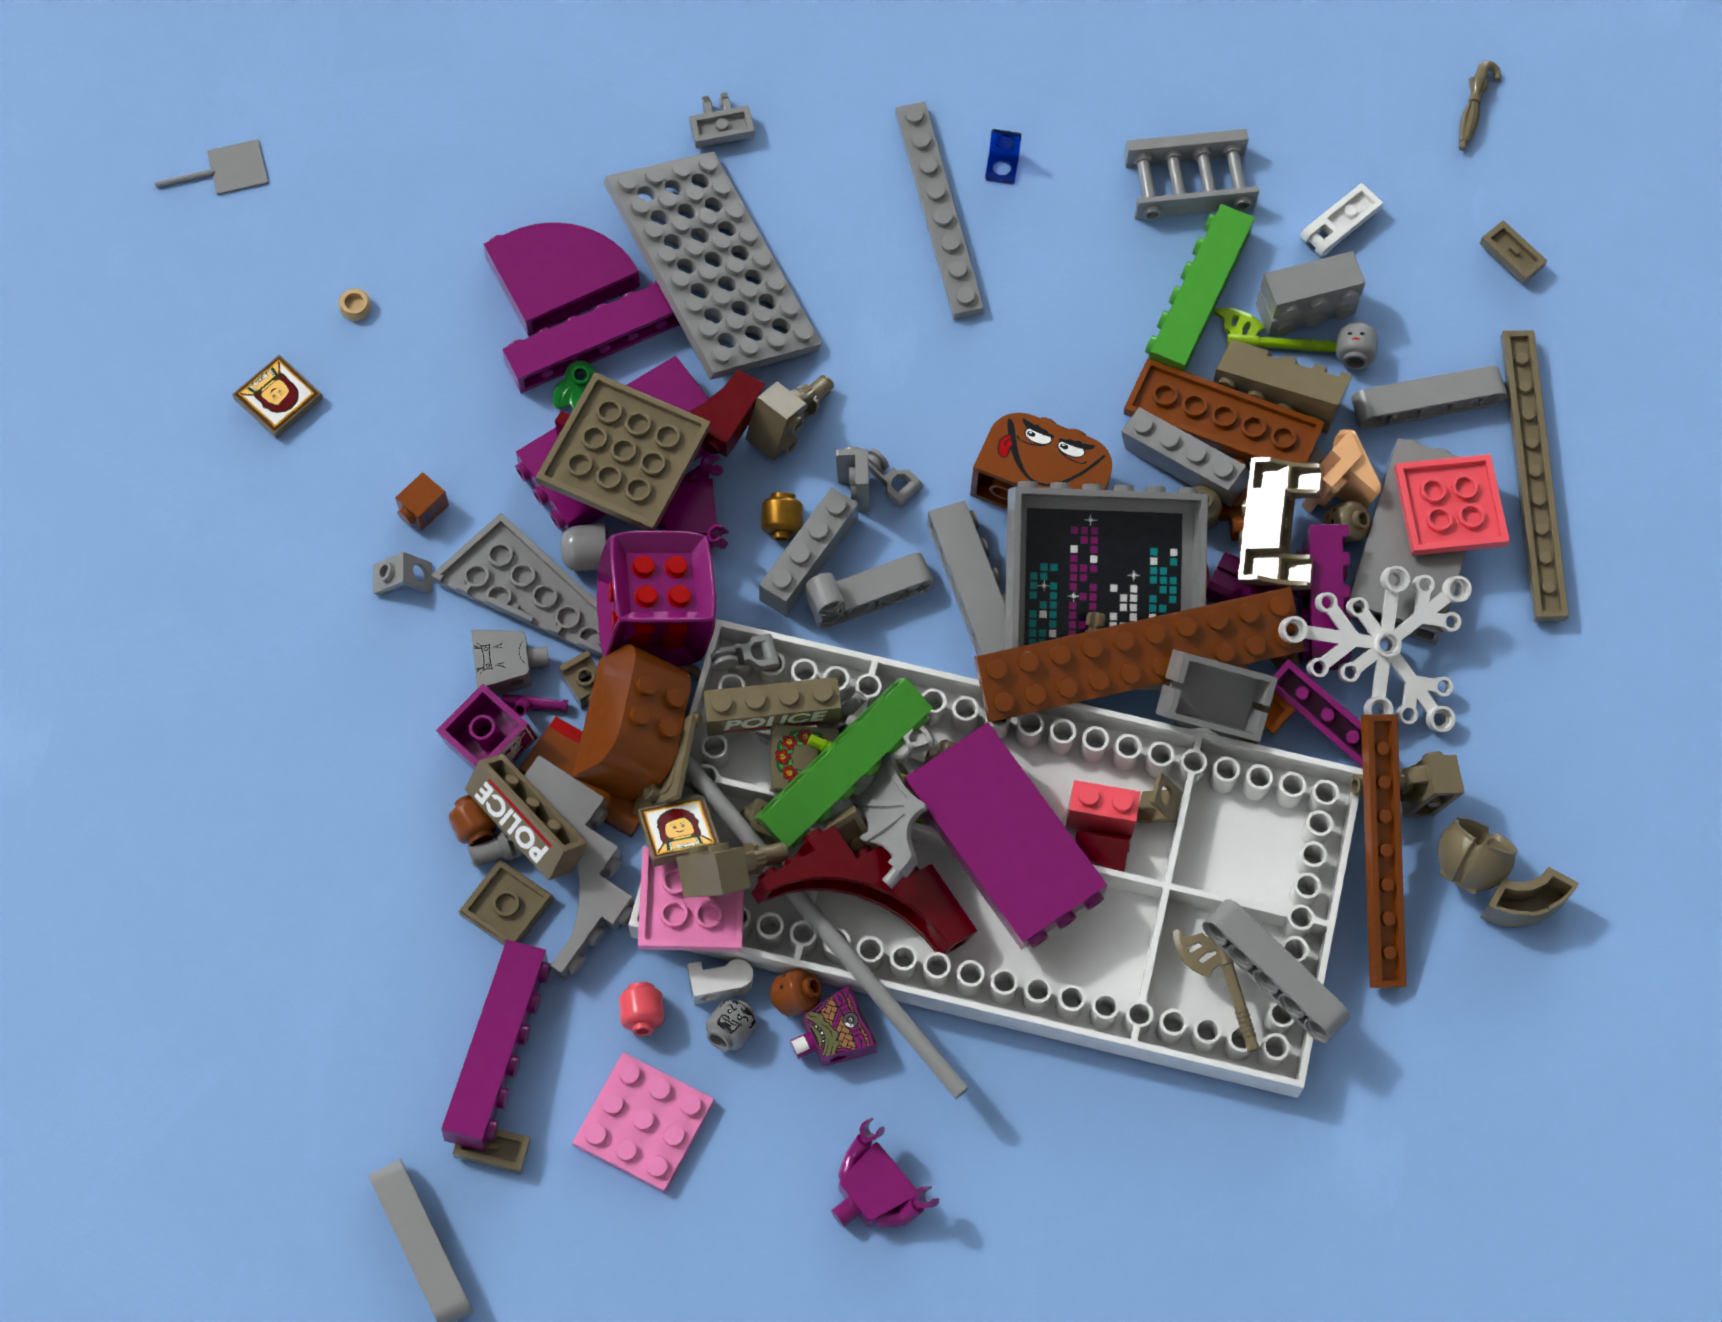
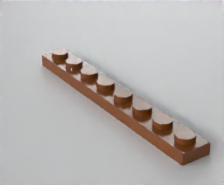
[1361,714,1407,988]

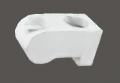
[687,959,753,1005]

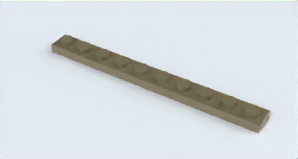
[1501,330,1569,622]

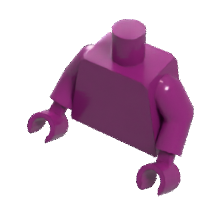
[657,453,729,549]
[831,1118,940,1228]

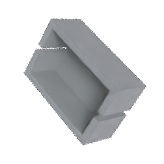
[1256,251,1366,336]
[1155,649,1278,742]

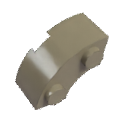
[1480,867,1579,927]

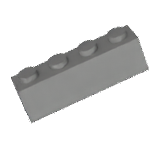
[1121,407,1248,507]
[759,487,858,617]

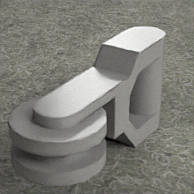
[868,448,923,507]
[710,634,780,672]

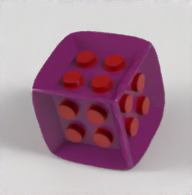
[596,531,716,666]

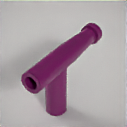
[501,694,569,716]

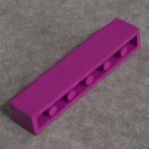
[502,281,680,394]
[441,940,551,1151]

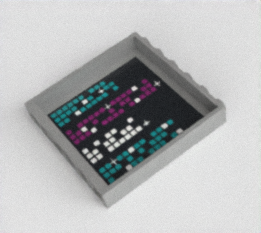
[1004,481,1208,691]

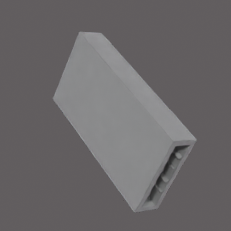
[1344,438,1466,645]

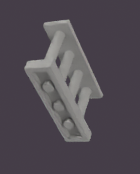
[1124,129,1259,220]

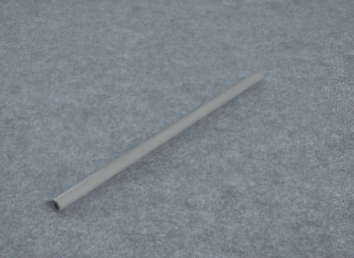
[686,754,969,1099]

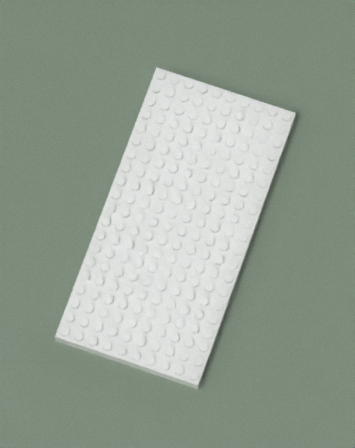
[628,619,1363,1098]

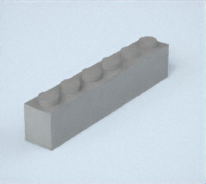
[927,500,1006,656]

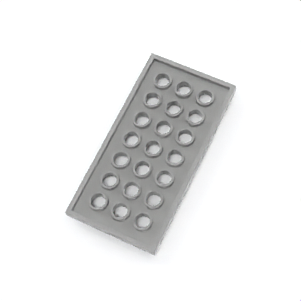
[604,151,822,380]

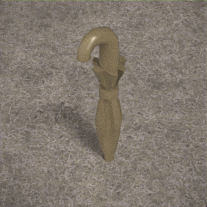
[1459,60,1502,151]

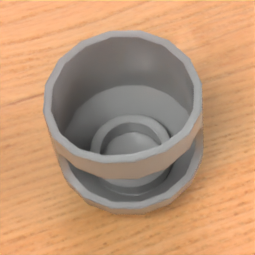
[560,523,610,571]

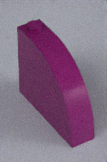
[483,222,640,337]

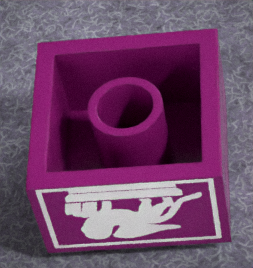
[436,684,537,770]

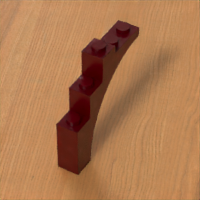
[555,369,766,457]
[751,825,978,955]

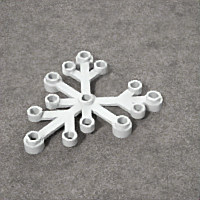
[1278,566,1472,732]

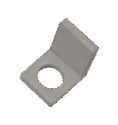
[373,552,432,595]

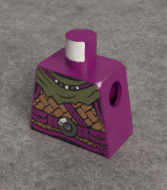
[790,985,877,1066]

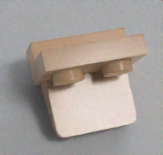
[1301,429,1381,513]

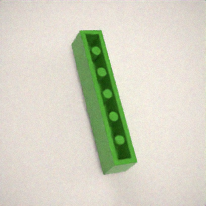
[1145,204,1255,372]
[754,678,933,848]

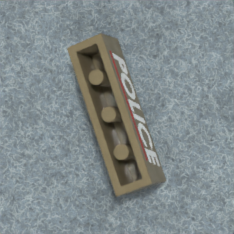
[703,677,841,736]
[465,754,587,880]

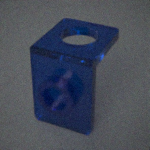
[985,129,1022,184]

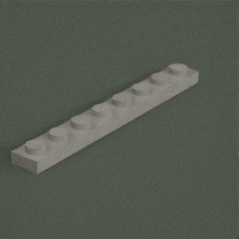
[895,102,984,320]

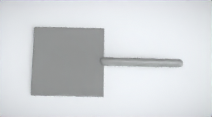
[155,139,268,195]

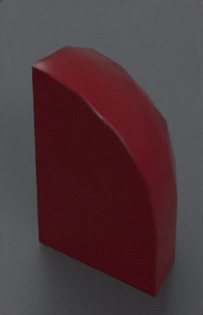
[1076,830,1132,872]

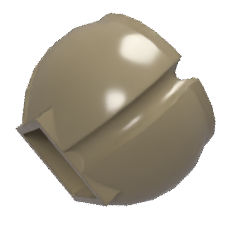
[1437,817,1518,895]

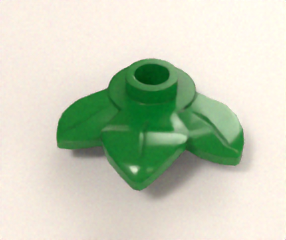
[553,360,606,410]

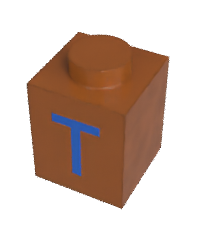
[395,472,449,531]

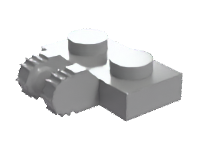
[689,92,755,148]

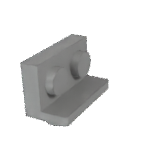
[835,446,871,512]

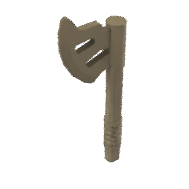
[1173,929,1260,1052]

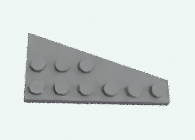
[430,513,603,658]

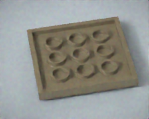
[535,372,711,531]

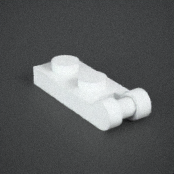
[1300,183,1383,258]

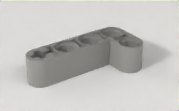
[806,553,935,629]

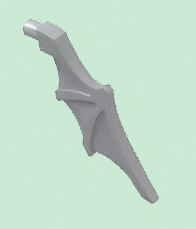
[849,752,928,889]

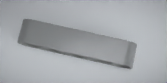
[1351,366,1508,429]
[1202,899,1350,1043]
[368,1159,474,1322]

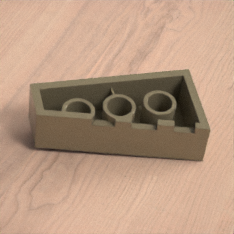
[1213,339,1352,434]

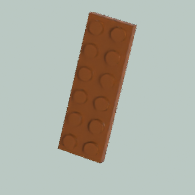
[1123,358,1325,463]

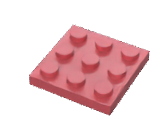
[1394,454,1510,556]

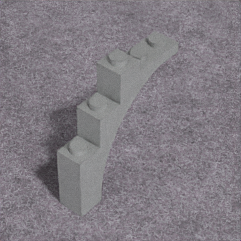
[524,755,635,980]

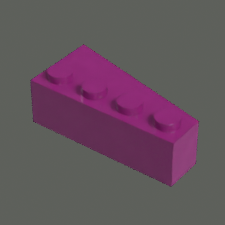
[1295,524,1352,670]

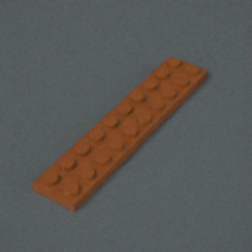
[974,587,1304,722]

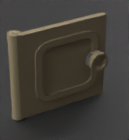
[633,712,703,816]

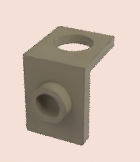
[1136,773,1183,824]

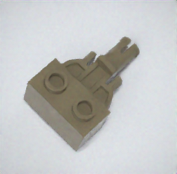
[745,375,834,461]
[1350,751,1465,817]
[676,842,789,898]

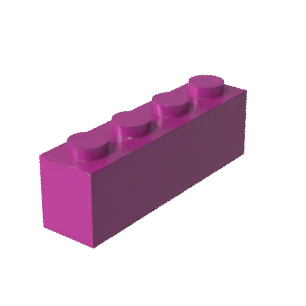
[1273,659,1363,768]

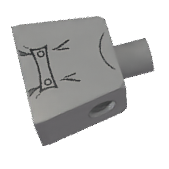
[471,630,549,696]

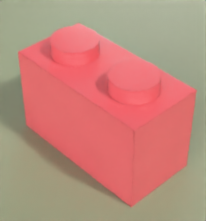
[1065,780,1141,838]

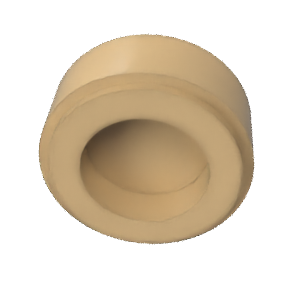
[339,289,371,321]

